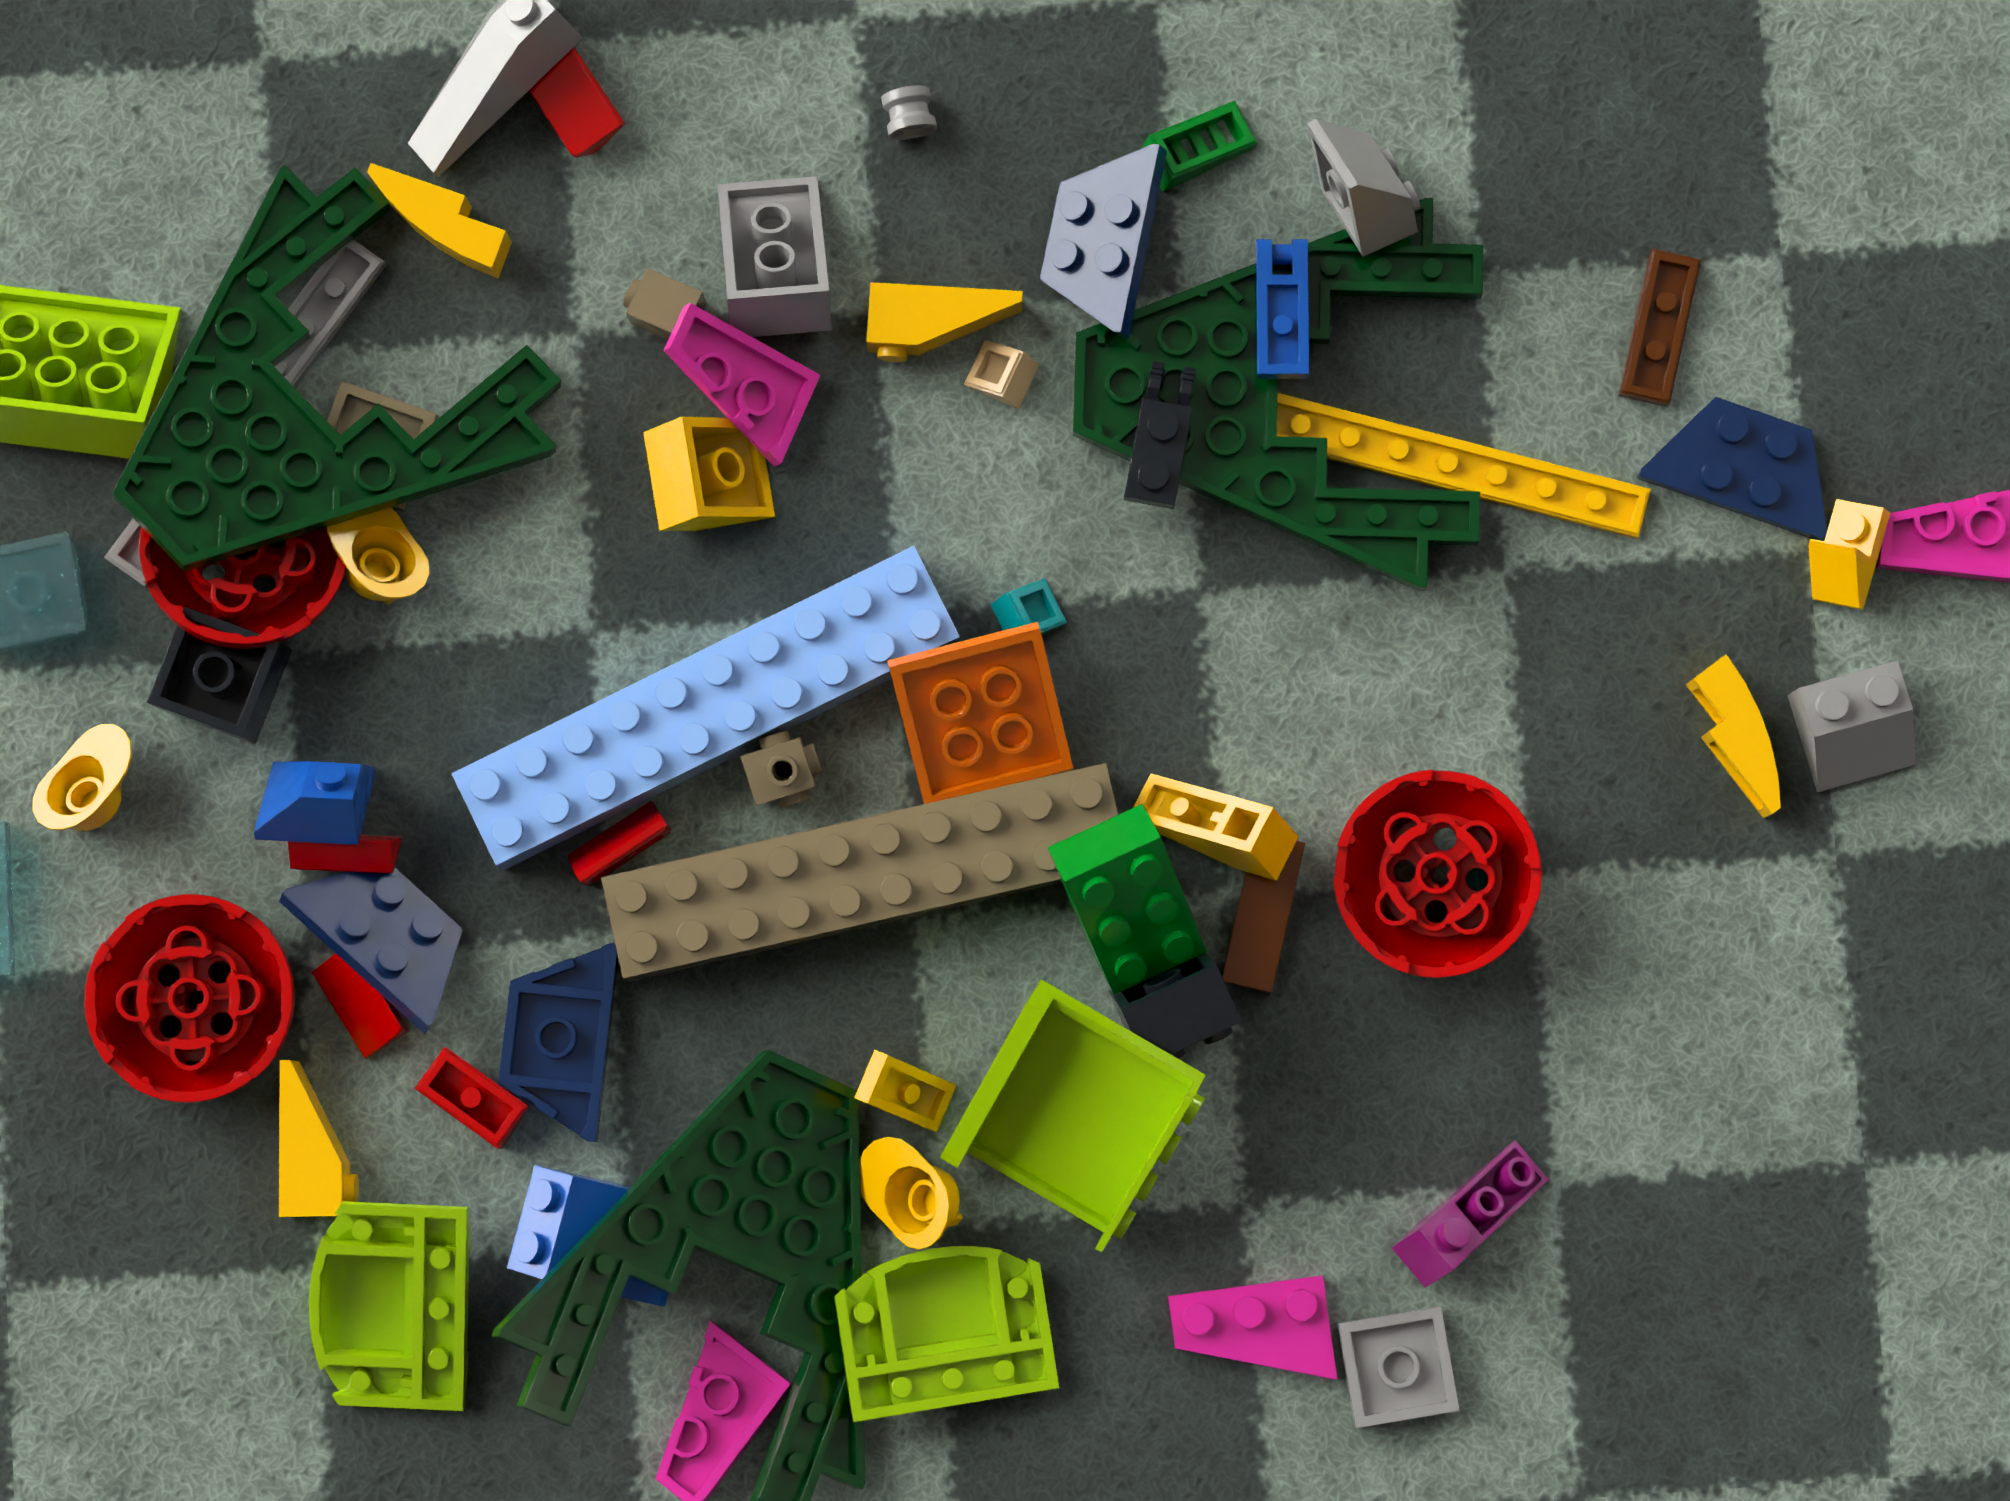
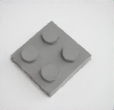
[1337,1306,1460,1428]

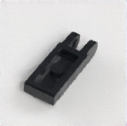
[1124,361,1196,509]

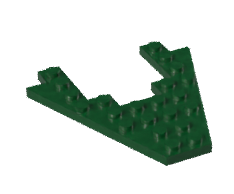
[113,165,561,572]
[1073,198,1483,591]
[492,1050,865,1501]

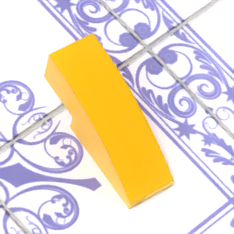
[367,163,512,279]
[1686,654,1781,818]

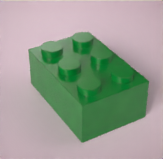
[1047,804,1207,995]

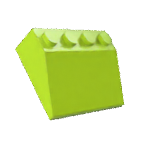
[0,285,181,459]

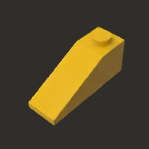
[867,282,1023,362]
[1133,773,1299,881]
[279,1060,359,1217]

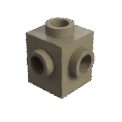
[740,730,823,808]

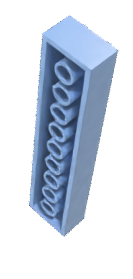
[451,546,960,870]

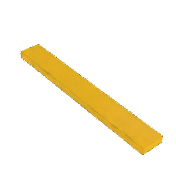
[1276,393,1651,539]

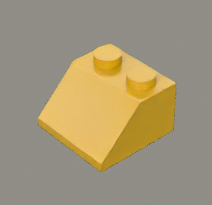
[643,416,775,531]

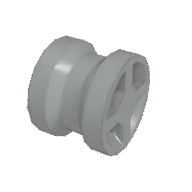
[881,85,937,141]

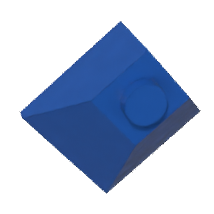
[254,761,375,845]

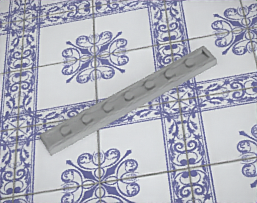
[104,240,387,588]

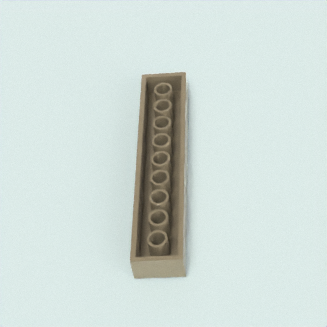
[601,763,1118,981]

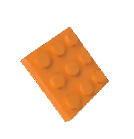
[887,622,1074,804]

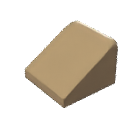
[964,340,1039,409]

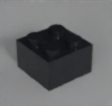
[147,606,292,744]
[1108,953,1242,1059]

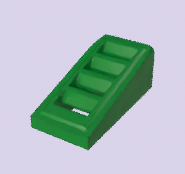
[1141,101,1258,192]

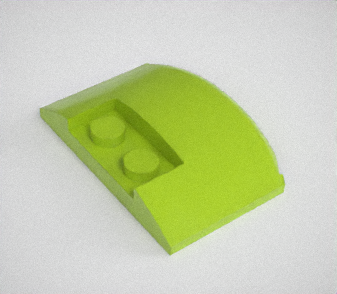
[309,1201,471,1411]
[834,1246,1059,1422]

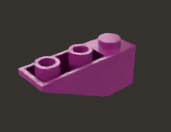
[1391,1140,1549,1288]

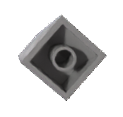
[1307,119,1420,256]
[1787,660,1916,793]

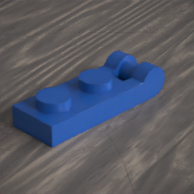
[1256,239,1309,379]

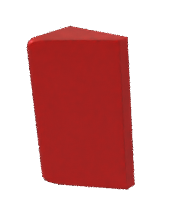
[529,47,625,158]
[568,801,671,887]
[288,835,401,873]
[312,953,409,1059]
[414,1046,529,1149]

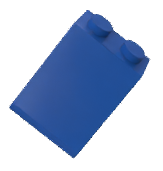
[507,1165,668,1307]

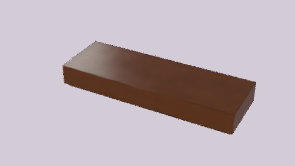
[1618,249,1701,407]
[1222,841,1305,993]

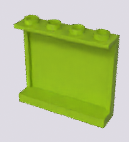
[940,979,1206,1253]

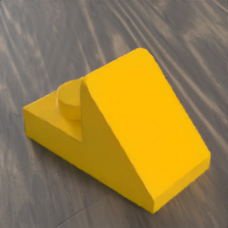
[1808,499,1890,610]
[855,1050,957,1133]

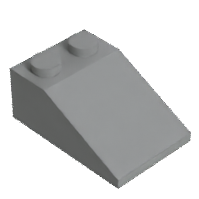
[717,176,832,337]

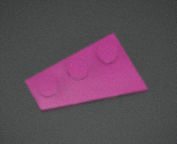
[1875,490,2010,583]
[1168,1275,1337,1380]
[655,1321,793,1501]

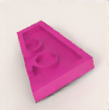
[663,303,820,466]

